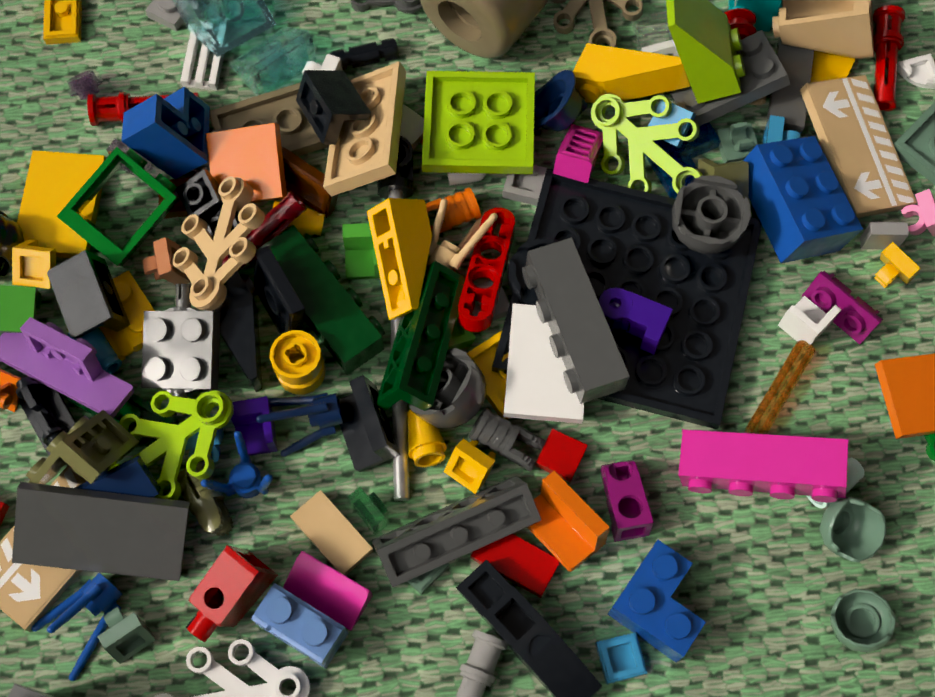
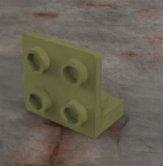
[26,410,139,485]

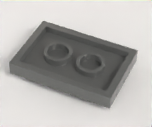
[669,30,791,131]

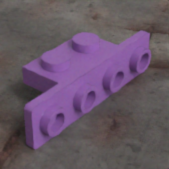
[0,317,134,418]

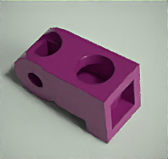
[601,460,654,542]

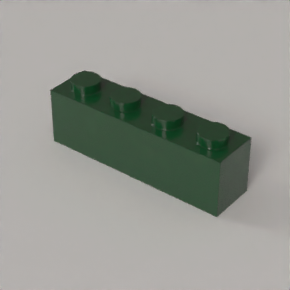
[256,225,385,375]

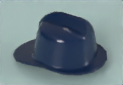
[534,70,588,132]

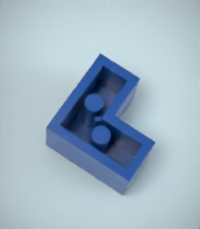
[121,87,210,179]
[607,540,706,662]

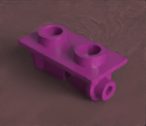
[802,271,883,345]

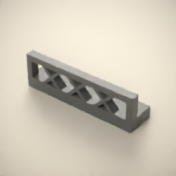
[371,476,541,588]

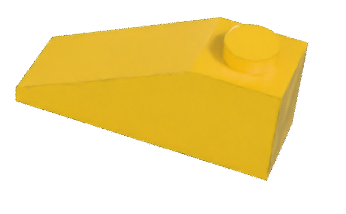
[573,43,690,103]
[367,198,432,320]

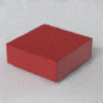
[535,428,588,483]

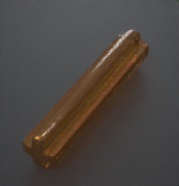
[745,340,815,434]

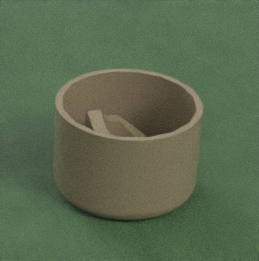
[420,0,548,59]

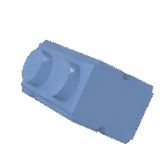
[251,583,348,669]

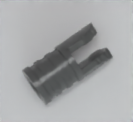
[469,407,546,472]

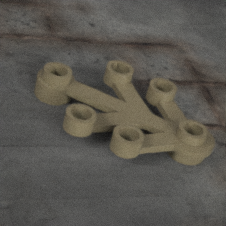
[551,0,643,48]

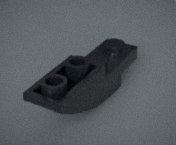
[456,560,602,697]

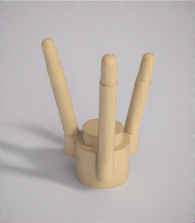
[426,199,498,271]

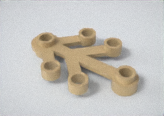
[172,177,265,311]

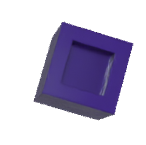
[231,396,278,456]

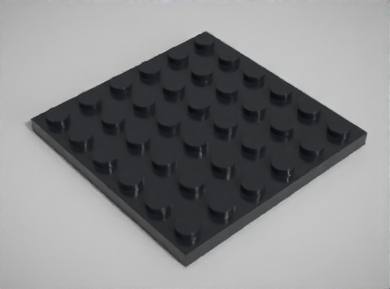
[492,168,762,429]

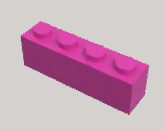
[678,429,848,503]

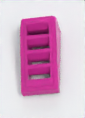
[553,124,603,183]

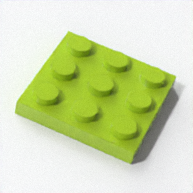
[422,71,535,174]

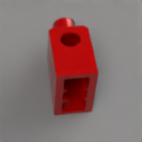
[186,545,278,642]

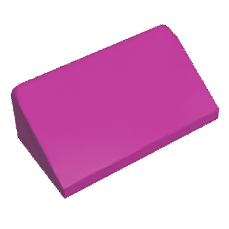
[283,551,373,631]

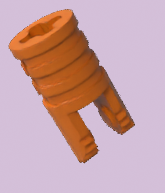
[425,187,481,233]

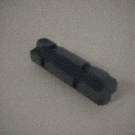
[330,38,399,70]

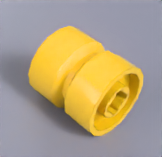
[270,330,326,395]

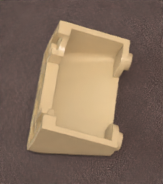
[772,0,874,59]

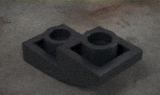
[176,169,240,238]

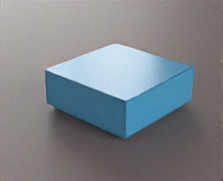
[648,100,696,148]
[595,632,647,685]

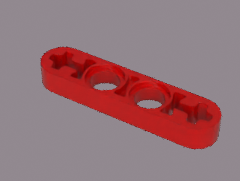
[458,207,515,332]

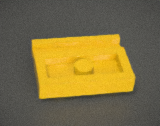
[99,270,155,361]

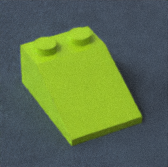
[666,0,746,104]

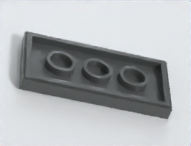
[12,482,190,581]

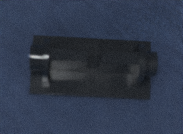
[16,377,76,456]

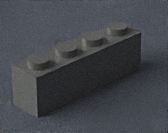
[522,237,630,404]

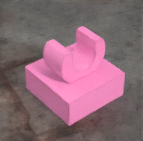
[901,189,935,237]

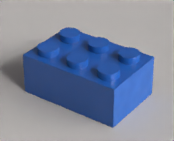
[744,136,863,263]

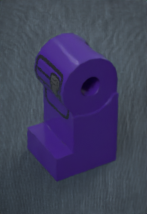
[599,287,673,355]

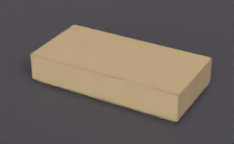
[290,490,374,576]

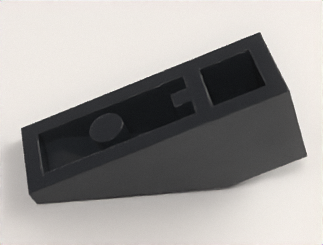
[205,271,262,392]

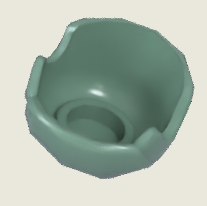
[819,496,887,562]
[830,589,896,653]

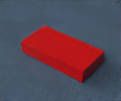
[470,534,560,598]

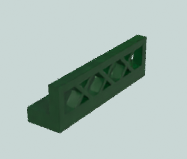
[376,261,465,411]

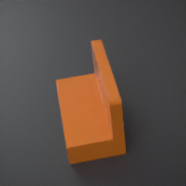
[527,471,610,572]

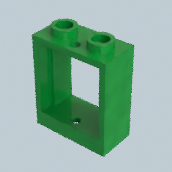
[57,147,180,267]

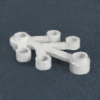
[154,639,310,697]

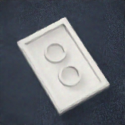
[503,303,584,424]

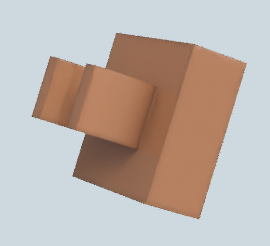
[142,237,190,285]

